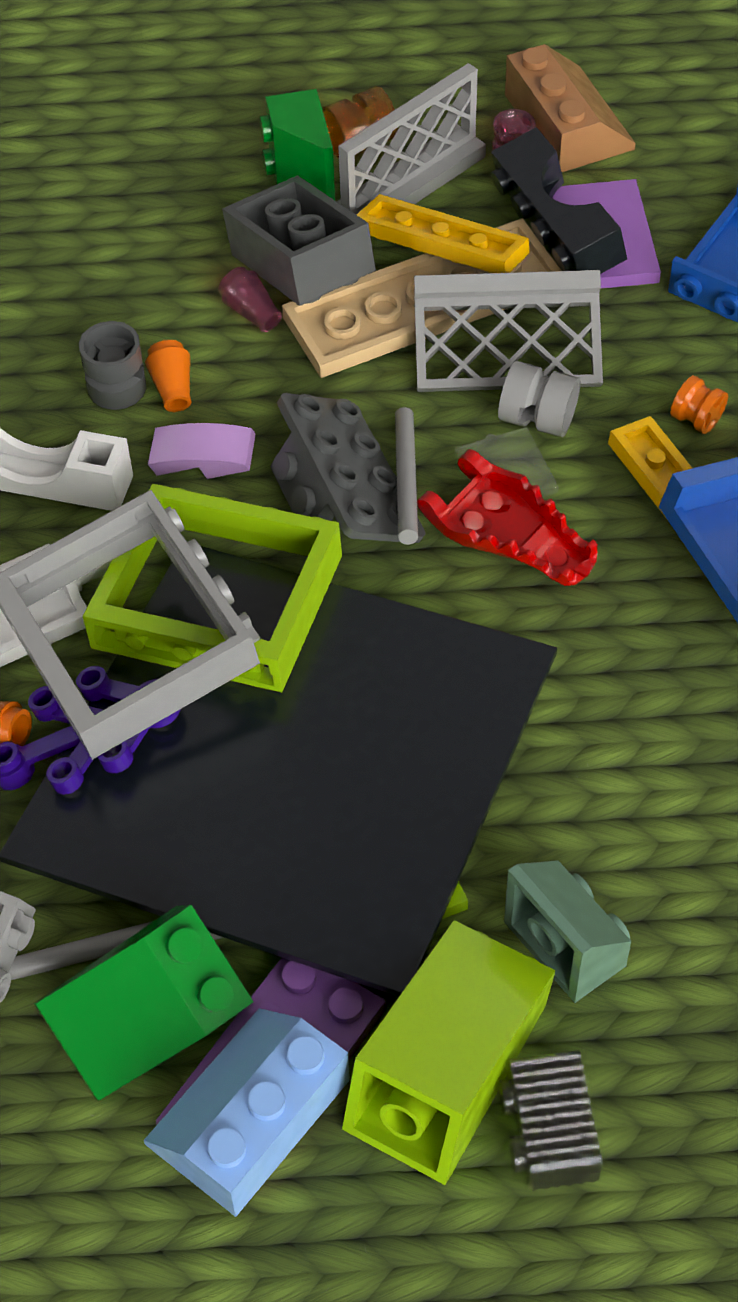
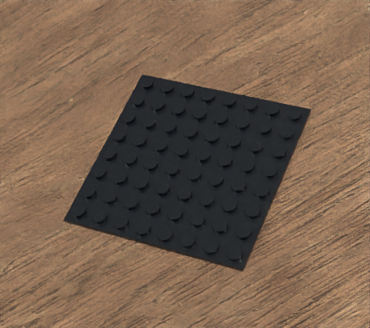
[0,546,557,997]

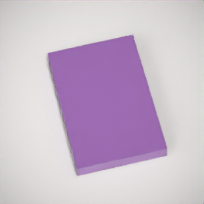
[552,179,661,289]

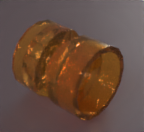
[322,86,398,158]

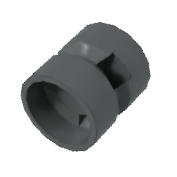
[79,321,147,410]

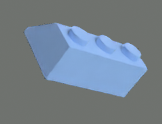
[144,1008,350,1217]

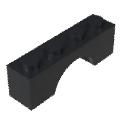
[491,127,627,274]

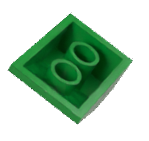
[34,905,254,1101]

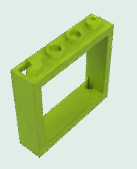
[83,483,342,693]

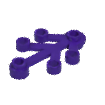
[0,666,180,795]

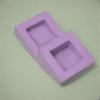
[148,423,256,479]

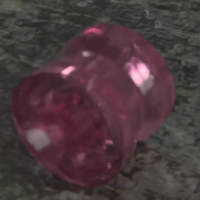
[492,109,536,151]

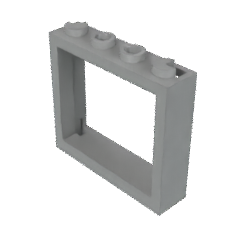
[0,490,260,760]

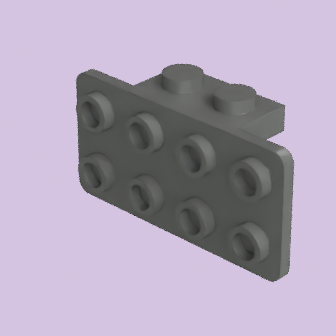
[270,393,426,543]

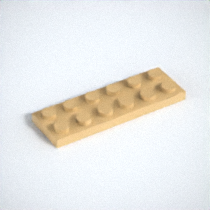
[282,218,562,378]

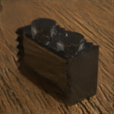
[499,1050,603,1191]

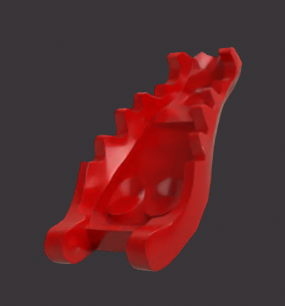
[417,449,598,586]

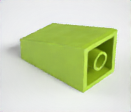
[342,920,556,1185]

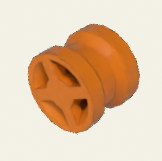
[670,375,729,434]

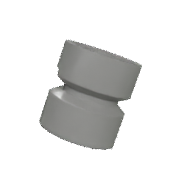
[498,361,581,438]

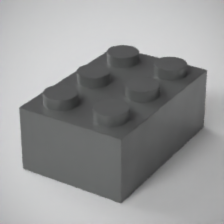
[222,175,376,306]

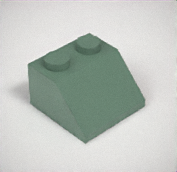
[504,860,631,1003]

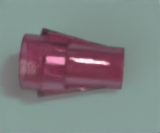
[218,266,282,332]

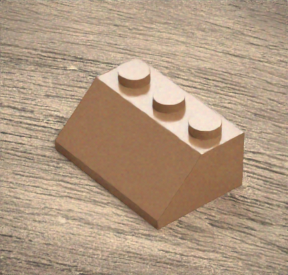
[505,44,636,172]

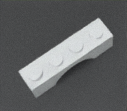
[0,428,133,511]

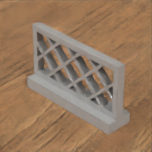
[337,63,486,214]
[414,270,603,392]

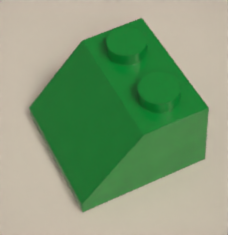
[259,89,335,200]

